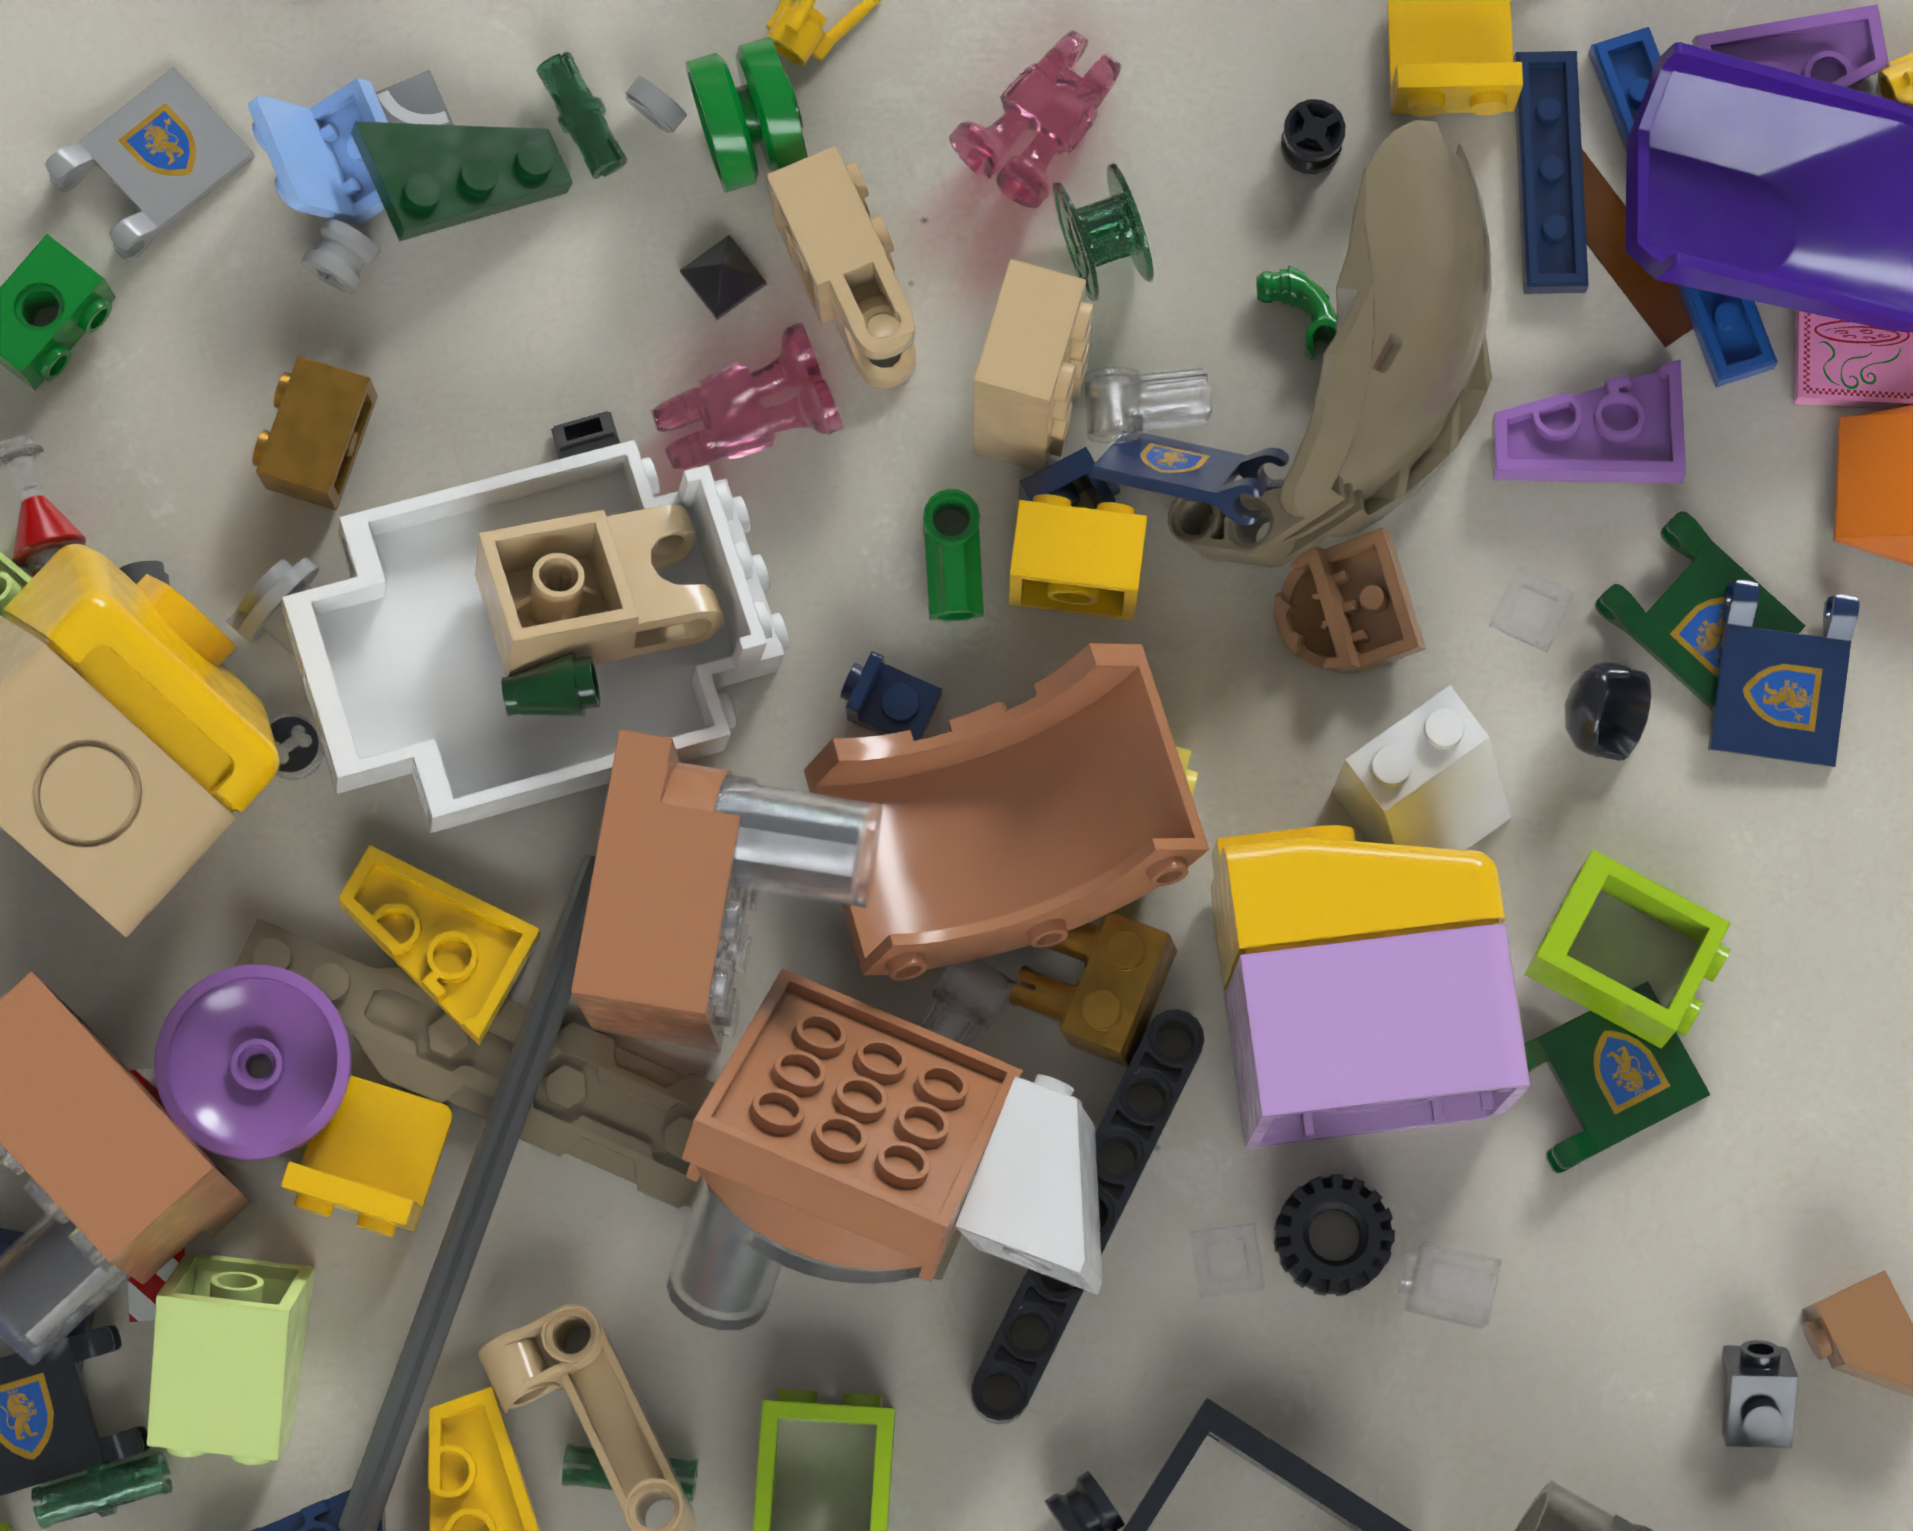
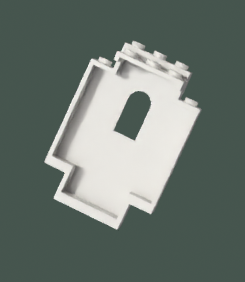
[282,439,789,833]

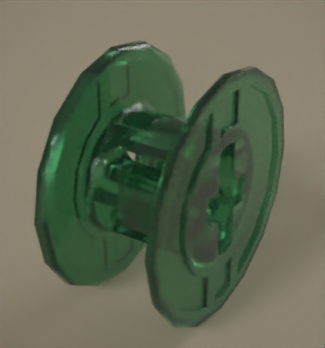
[1052,163,1154,301]

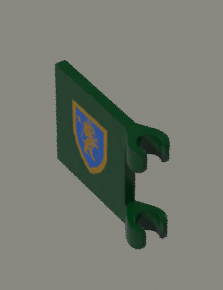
[1595,511,1806,711]
[1524,981,1711,1173]

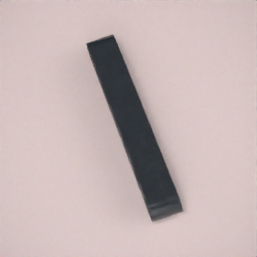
[971,1009,1205,1424]

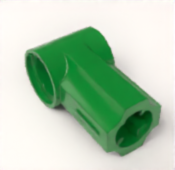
[923,489,984,622]

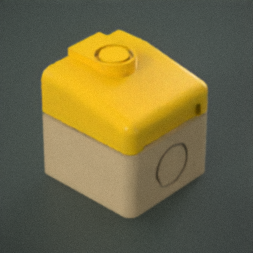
[0,544,280,938]

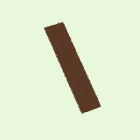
[1582,149,1693,348]

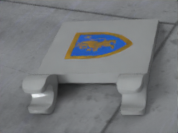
[45,67,254,261]

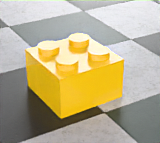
[1008,494,1147,621]

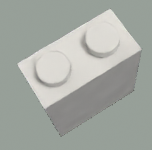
[1332,685,1511,850]
[955,1074,1103,1295]

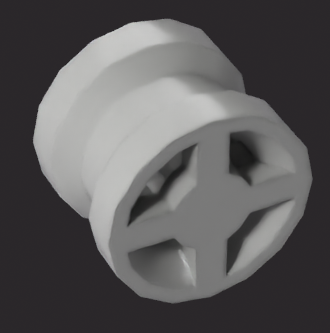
[301,218,380,294]

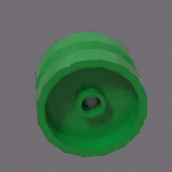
[685,37,808,193]

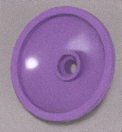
[154,964,352,1160]

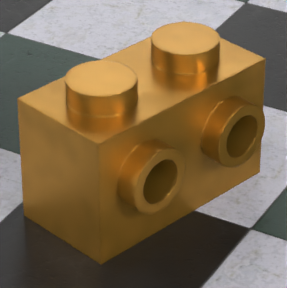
[252,355,378,511]

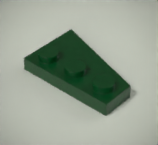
[351,121,573,242]

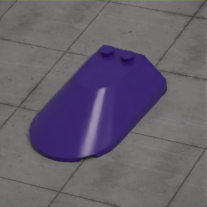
[1625,42,1913,332]

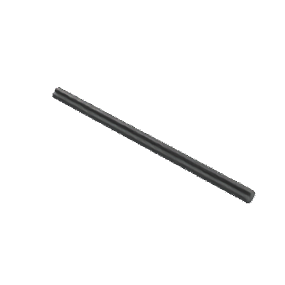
[338,855,596,1531]

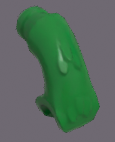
[1256,265,1337,360]

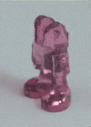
[949,30,1122,209]
[651,322,843,469]

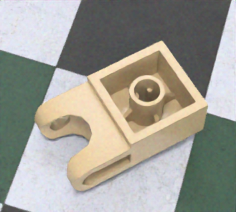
[766,145,916,388]
[475,505,724,677]

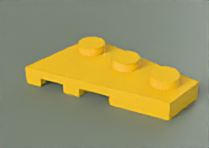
[338,844,541,1046]
[428,1386,541,1531]

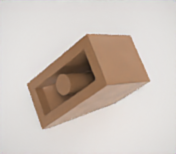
[1802,1270,1913,1397]

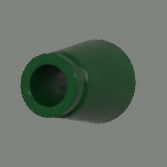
[501,652,600,716]

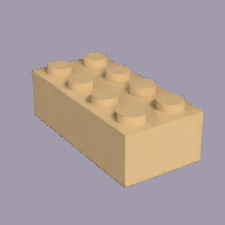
[973,259,1094,471]

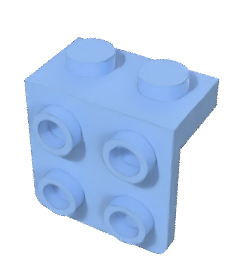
[248,78,388,226]

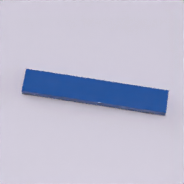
[1588,27,1778,388]

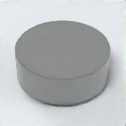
[625,76,687,133]

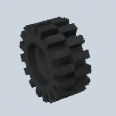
[1274,1174,1395,1296]

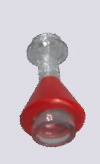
[0,435,86,578]

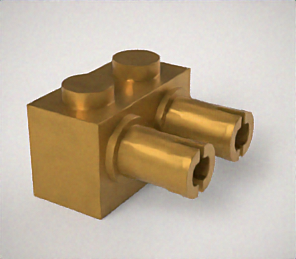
[1009,912,1178,1068]

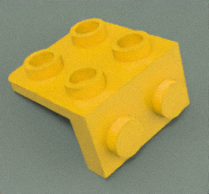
[1387,0,1523,117]
[281,1075,454,1238]

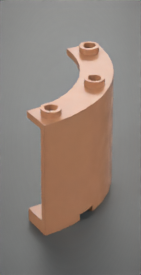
[803,643,1210,981]

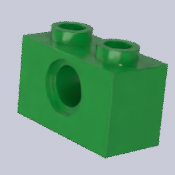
[0,234,116,391]

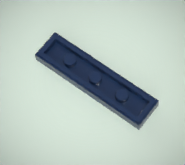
[1513,51,1589,294]

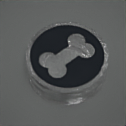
[269,713,324,780]

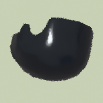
[1564,662,1652,761]

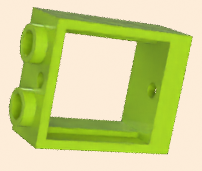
[1524,849,1731,1049]
[753,1389,896,1531]

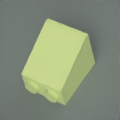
[147,1252,315,1465]

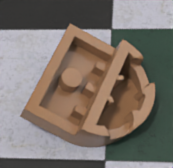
[1274,528,1426,673]

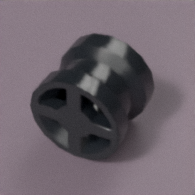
[1281,99,1346,174]
[1044,1471,1125,1531]

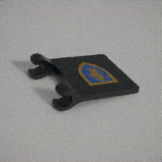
[0,1325,151,1496]

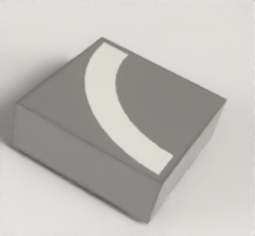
[375,70,454,125]

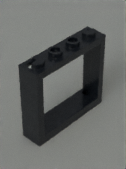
[1122,1398,1412,1531]

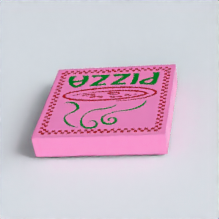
[1794,310,1913,409]

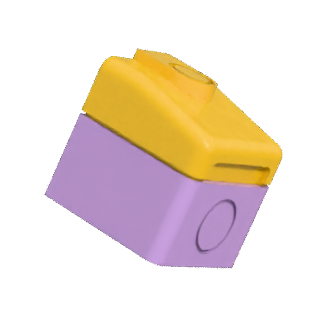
[1211,825,1531,1149]

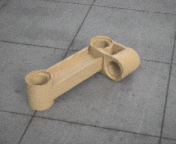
[478,1304,695,1531]

